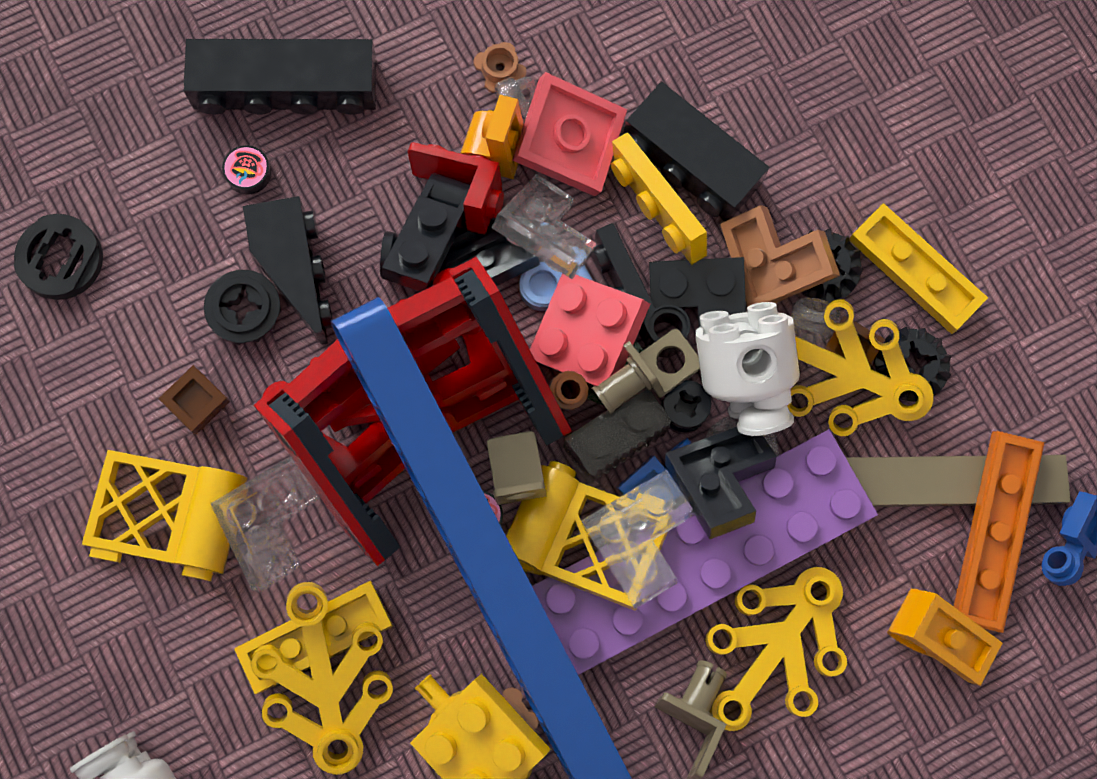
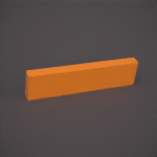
[954,431,1045,633]

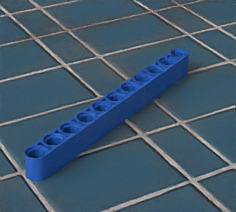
[331,297,632,779]

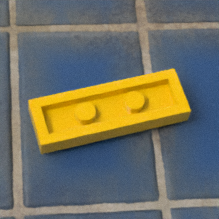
[611,132,707,265]
[849,203,988,334]
[234,581,393,694]

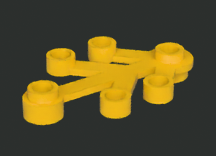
[787,300,933,436]
[706,567,847,731]
[251,582,393,775]

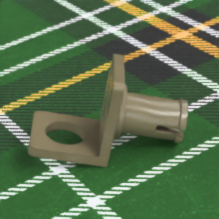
[592,329,700,414]
[487,431,546,505]
[654,660,727,779]

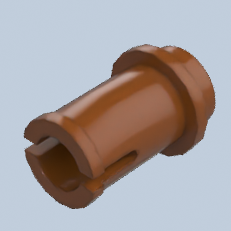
[549,371,588,410]

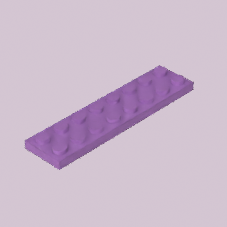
[532,429,878,675]

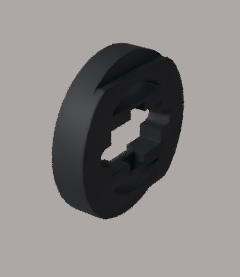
[14,214,103,300]

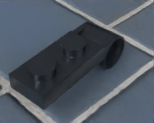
[382,172,471,292]
[590,223,690,358]

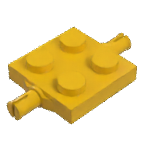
[410,673,551,779]

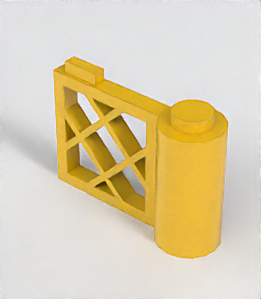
[82,450,248,582]
[506,461,673,611]

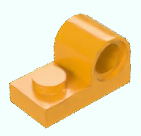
[461,95,524,179]
[887,589,1003,686]

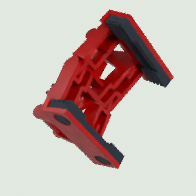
[253,257,572,566]

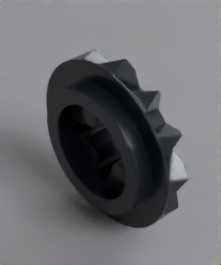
[801,228,863,302]
[204,270,282,345]
[875,327,952,402]

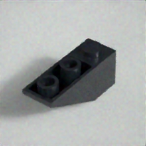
[243,196,333,345]

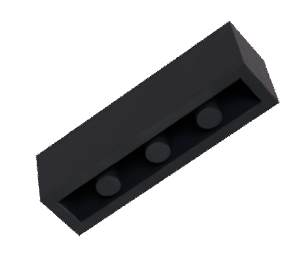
[183,39,377,115]

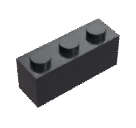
[623,81,770,221]

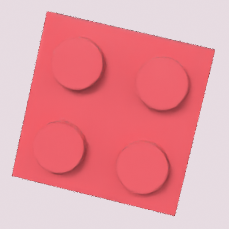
[512,72,628,196]
[530,270,650,386]

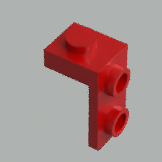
[407,142,504,234]

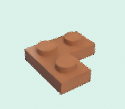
[720,205,840,306]

